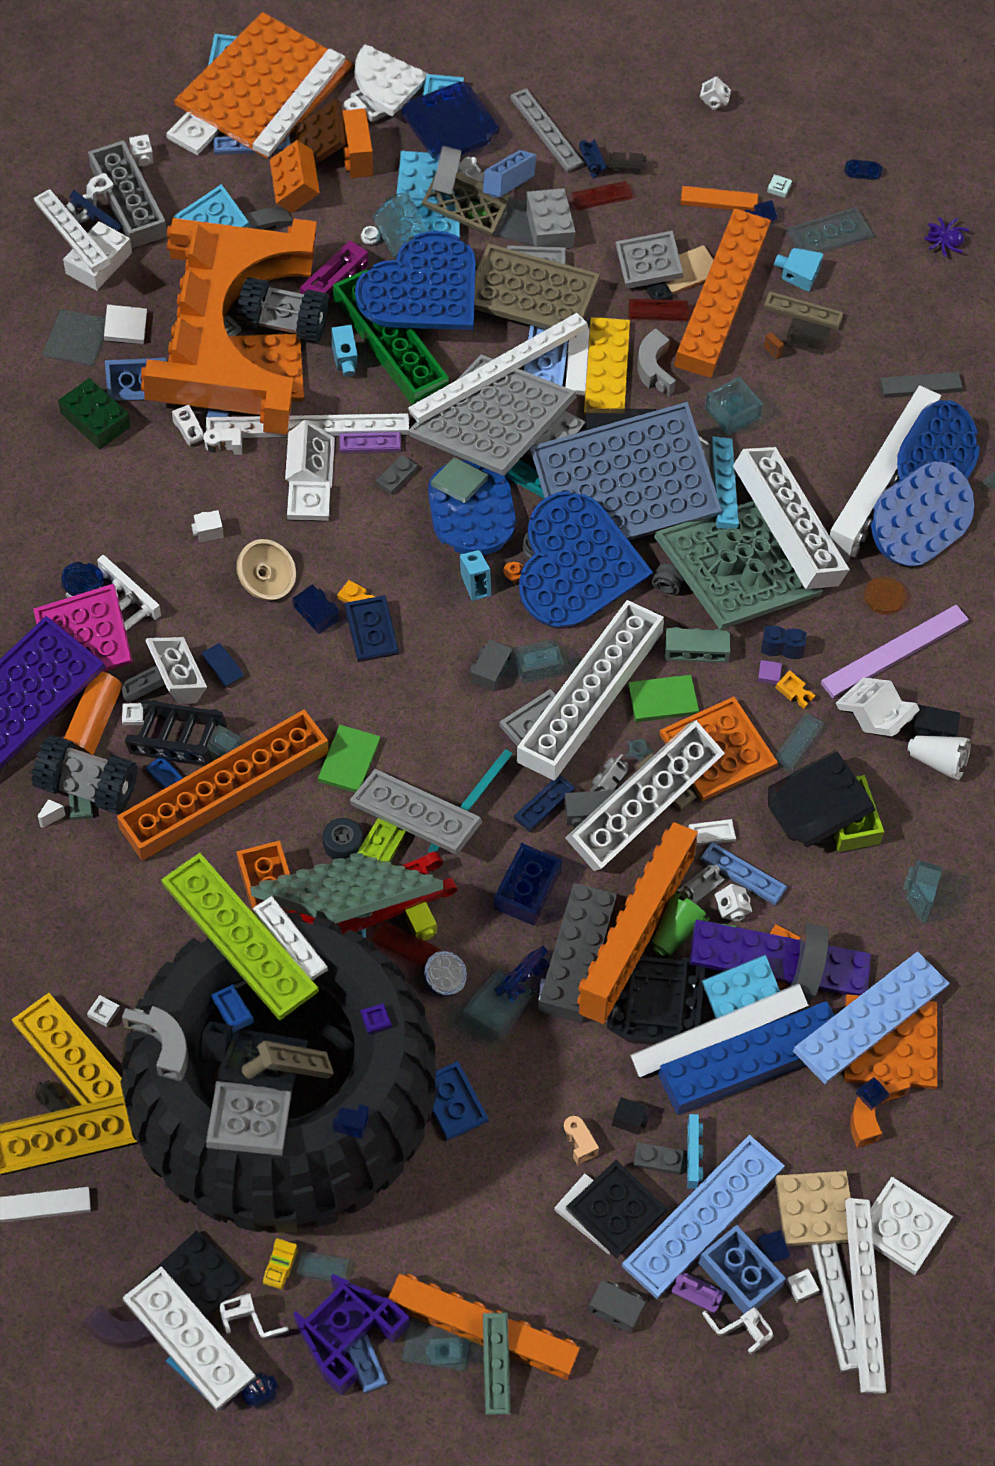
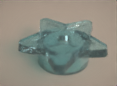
[625,738,653,763]

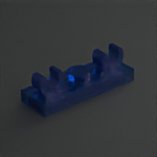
[494,945,549,1002]

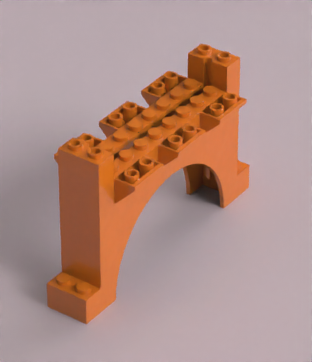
[141,218,317,435]

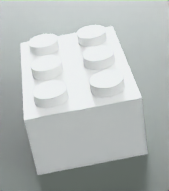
[63,222,132,290]

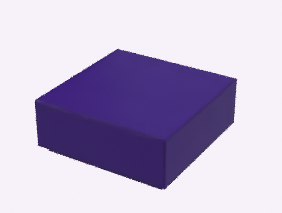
[360,1003,392,1035]

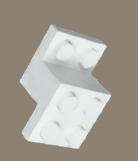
[836,677,920,736]

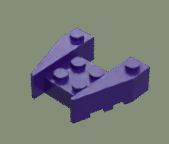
[293,1274,410,1396]

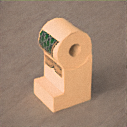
[563,1116,599,1166]

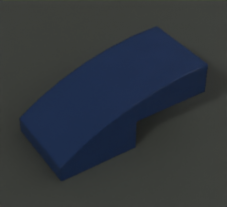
[201,643,244,687]

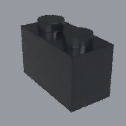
[911,704,961,737]

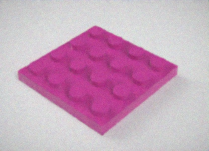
[33,584,133,672]

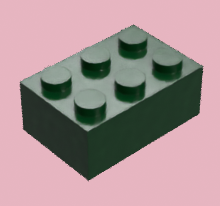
[58,378,131,450]

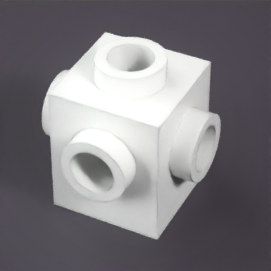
[700,76,731,110]
[715,884,752,922]

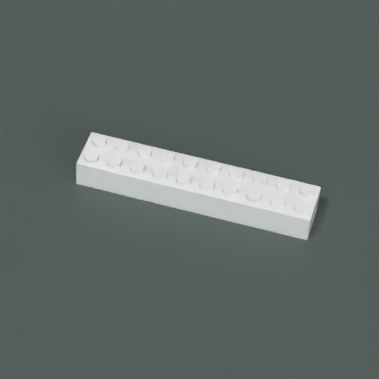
[830,385,941,562]
[517,600,664,781]

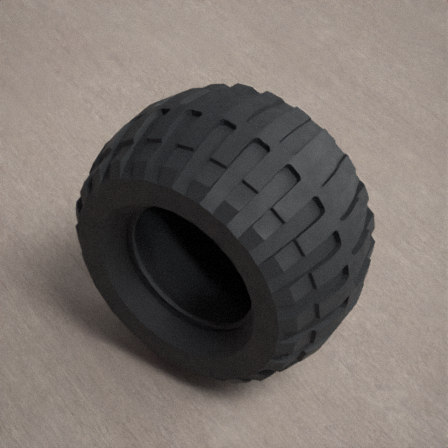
[120,912,436,1233]

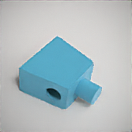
[774,248,823,292]
[332,325,357,377]
[460,550,491,601]

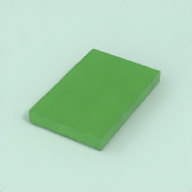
[628,675,699,722]
[318,725,380,793]

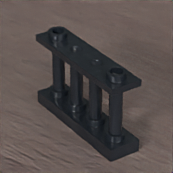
[125,700,227,766]

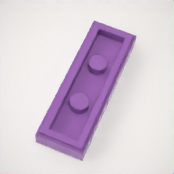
[340,432,401,453]

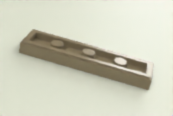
[763,291,844,330]

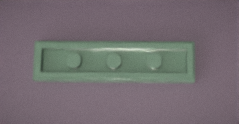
[483,1312,511,1414]

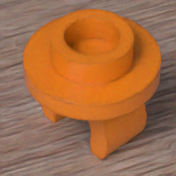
[503,562,523,585]

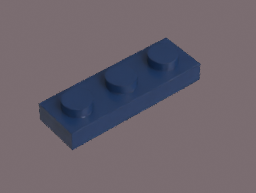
[68,190,122,231]
[514,774,575,832]

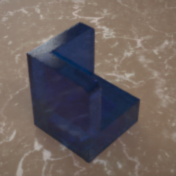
[333,1104,369,1139]
[756,1230,790,1263]

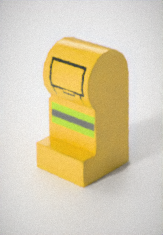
[263,1238,298,1290]

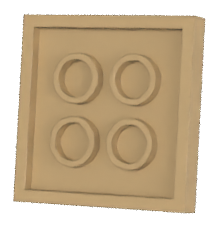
[775,1171,850,1247]

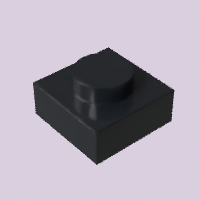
[647,282,673,306]

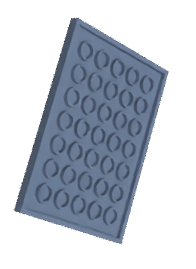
[530,402,722,541]

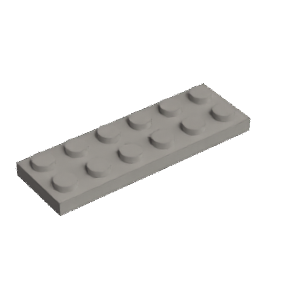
[350,769,482,855]

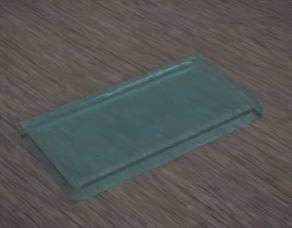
[787,207,873,253]

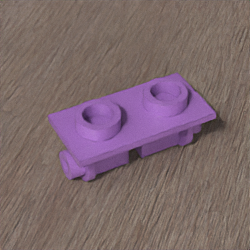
[671,1272,725,1314]

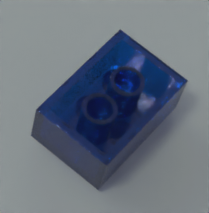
[493,843,562,926]

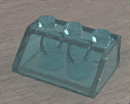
[372,191,429,259]

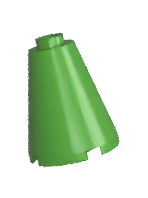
[651,893,710,957]

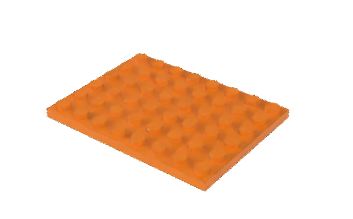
[175,12,353,158]

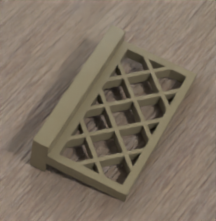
[421,172,510,237]

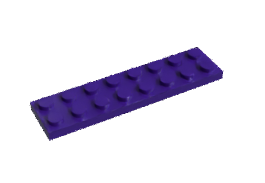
[690,919,871,996]

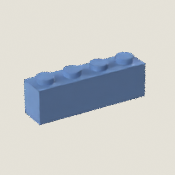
[483,150,537,198]

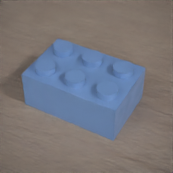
[699,1225,786,1314]

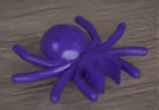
[924,217,969,257]

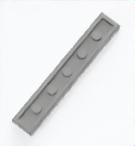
[510,88,584,173]

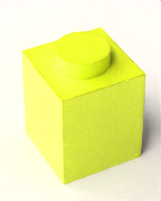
[405,902,437,941]

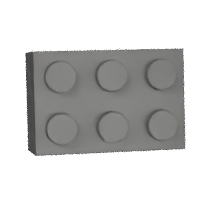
[525,188,575,248]

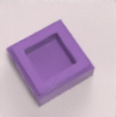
[758,660,782,684]

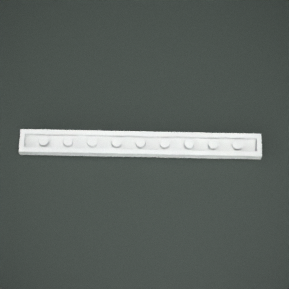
[408,313,589,424]
[206,414,409,438]

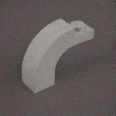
[432,146,461,195]
[637,328,676,396]
[122,1006,188,1082]

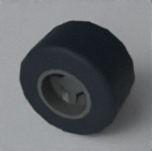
[323,818,363,859]

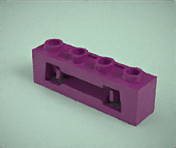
[300,241,369,304]

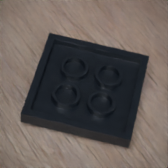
[218,1029,308,1092]
[566,1160,667,1259]
[143,1230,246,1319]

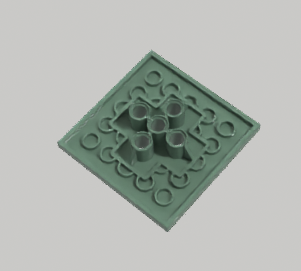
[654,501,823,630]
[250,853,443,923]

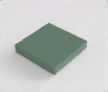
[431,457,488,503]

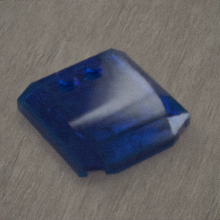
[402,81,499,159]

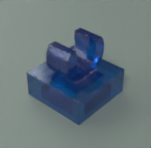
[856,1077,890,1111]

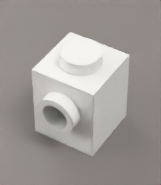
[129,135,154,167]
[191,510,224,543]

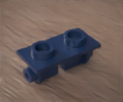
[578,139,607,179]

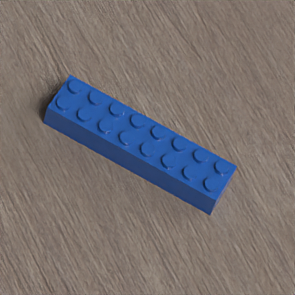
[658,1001,834,1116]

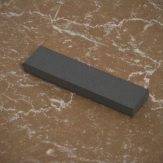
[880,372,962,398]

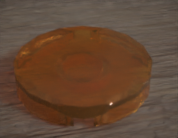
[864,577,906,615]

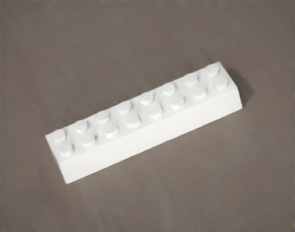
[733,447,850,589]
[565,720,725,871]

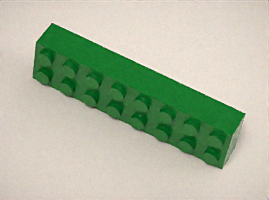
[333,269,449,405]

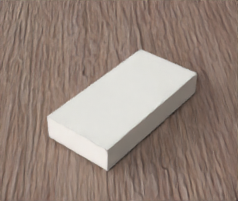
[688,819,736,846]

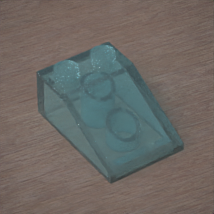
[462,968,537,1045]

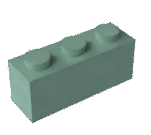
[665,627,730,663]

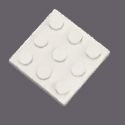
[870,1177,953,1275]

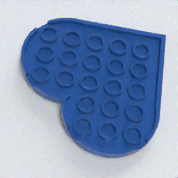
[355,231,475,330]
[519,491,653,628]

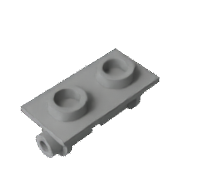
[590,754,629,791]
[677,865,724,904]

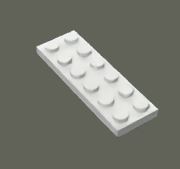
[123,1267,255,1411]

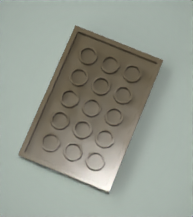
[474,244,600,337]

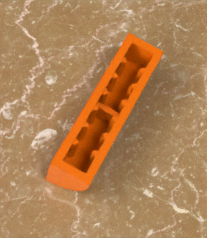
[64,671,122,755]

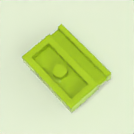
[357,818,406,862]

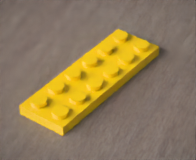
[584,317,630,416]
[12,993,123,1105]
[0,1096,137,1174]

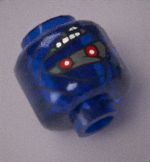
[240,1371,279,1409]

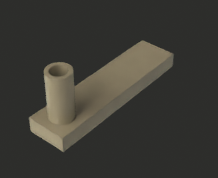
[242,1041,334,1079]

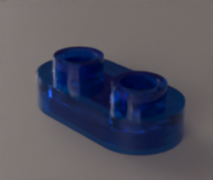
[844,160,883,180]

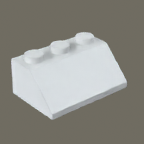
[285,420,335,488]
[146,637,207,704]

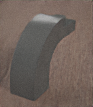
[790,922,829,1007]

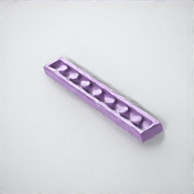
[821,605,969,699]

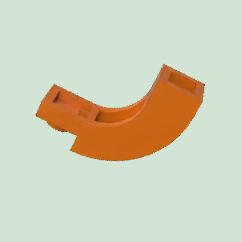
[850,1077,911,1148]

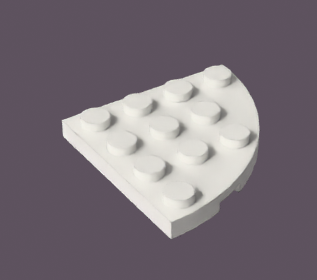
[355,45,428,116]

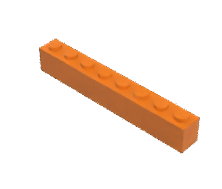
[388,1274,580,1381]

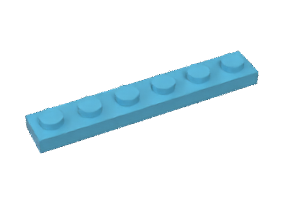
[711,437,739,529]

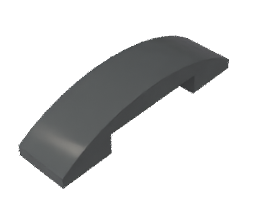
[244,207,293,230]

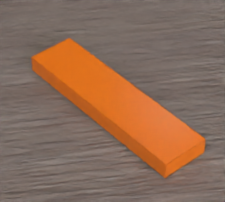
[680,186,758,212]

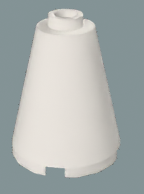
[908,736,971,780]

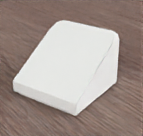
[38,800,65,828]

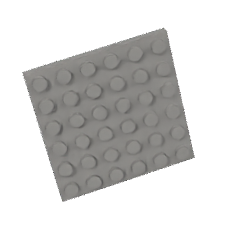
[408,355,577,476]

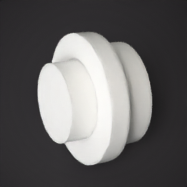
[361,226,380,245]

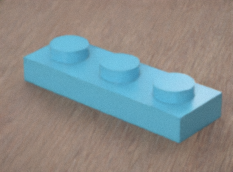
[687,1114,703,1189]

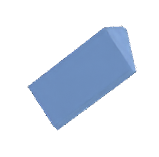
[105,358,166,401]

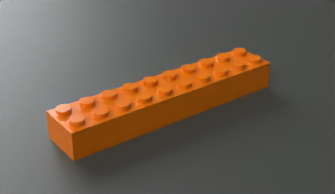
[674,208,771,378]
[117,709,329,861]
[577,822,698,1024]

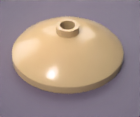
[236,539,296,601]

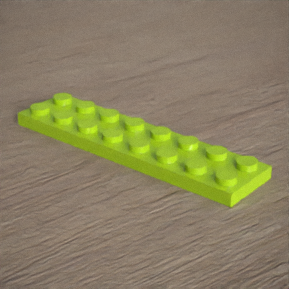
[161,853,319,1020]

